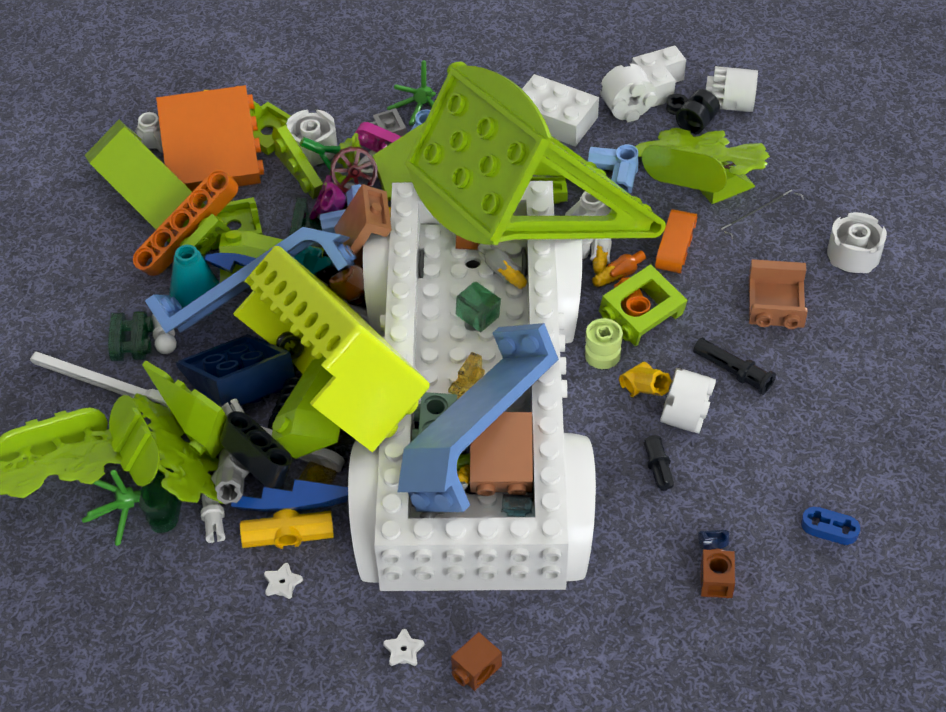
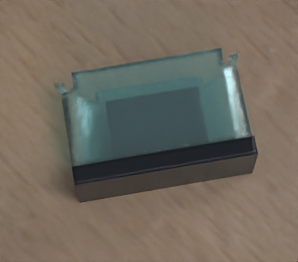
[501,494,532,517]

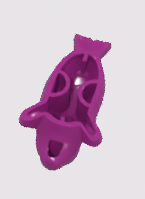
[309,175,347,220]

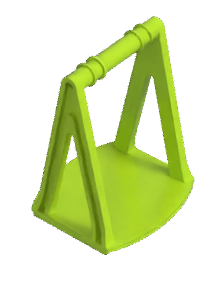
[405,66,666,245]

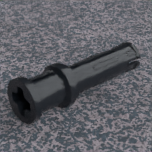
[693,337,776,395]

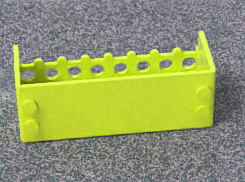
[233,246,430,452]

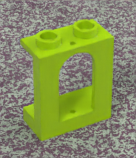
[599,264,688,346]

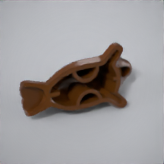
[328,265,366,306]

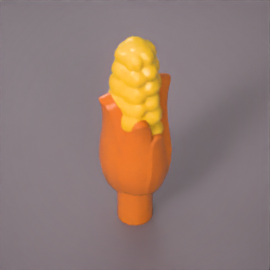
[592,250,646,287]

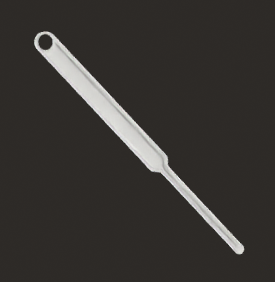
[30,352,345,472]

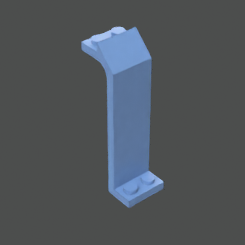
[145,227,356,333]
[397,323,559,512]

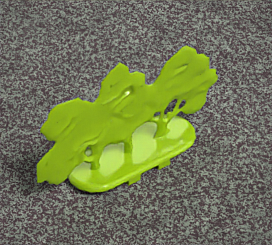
[109,393,224,504]
[0,408,122,498]

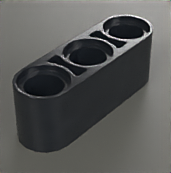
[220,411,293,488]

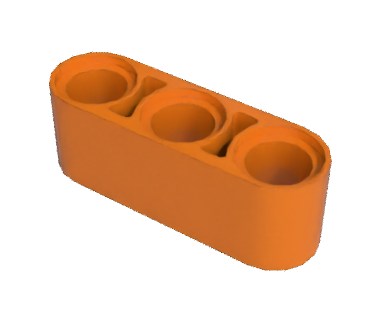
[655,209,698,274]

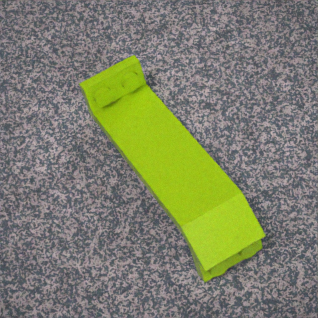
[85,119,231,257]

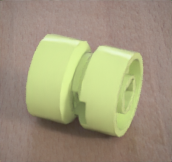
[585,318,623,369]

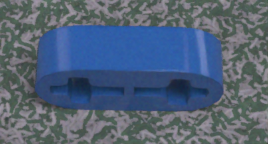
[801,507,860,545]

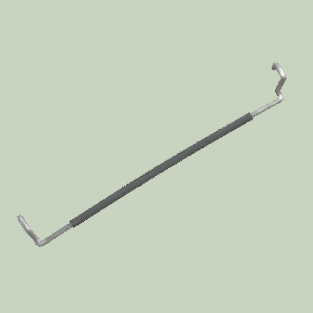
[721,190,804,239]

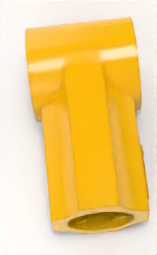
[619,362,672,397]

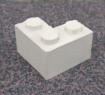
[632,46,686,107]

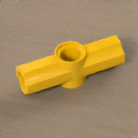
[240,509,334,549]

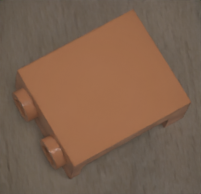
[334,184,392,266]
[749,259,807,329]
[470,412,533,496]

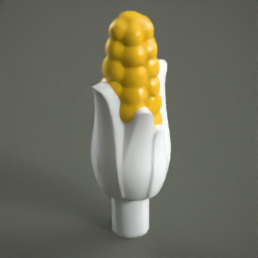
[590,238,612,274]

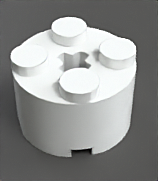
[600,64,658,122]
[286,110,338,167]
[827,212,887,273]
[660,368,716,434]

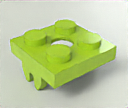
[250,101,291,155]
[212,197,263,250]

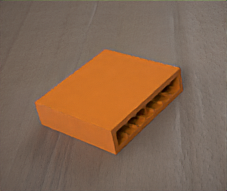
[156,85,265,192]

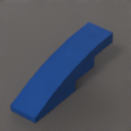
[231,479,348,513]

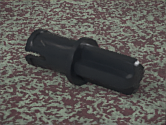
[643,435,674,491]

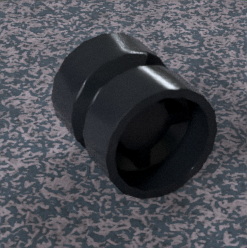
[675,89,720,135]

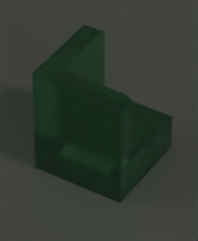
[455,282,501,333]

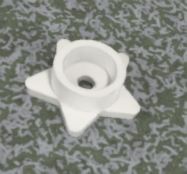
[264,563,303,599]
[383,629,425,666]

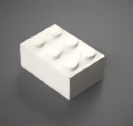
[522,74,599,147]

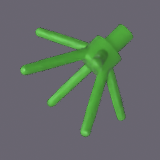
[387,60,436,126]
[82,470,149,546]

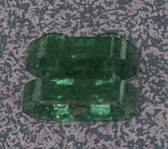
[108,311,153,362]
[139,468,182,533]

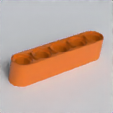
[133,170,238,276]

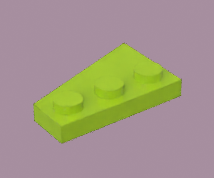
[274,125,323,199]

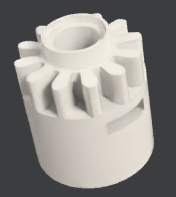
[706,66,758,112]

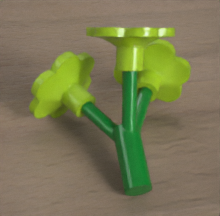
[300,133,361,183]

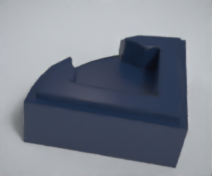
[698,530,729,550]

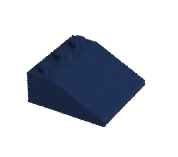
[176,334,295,412]

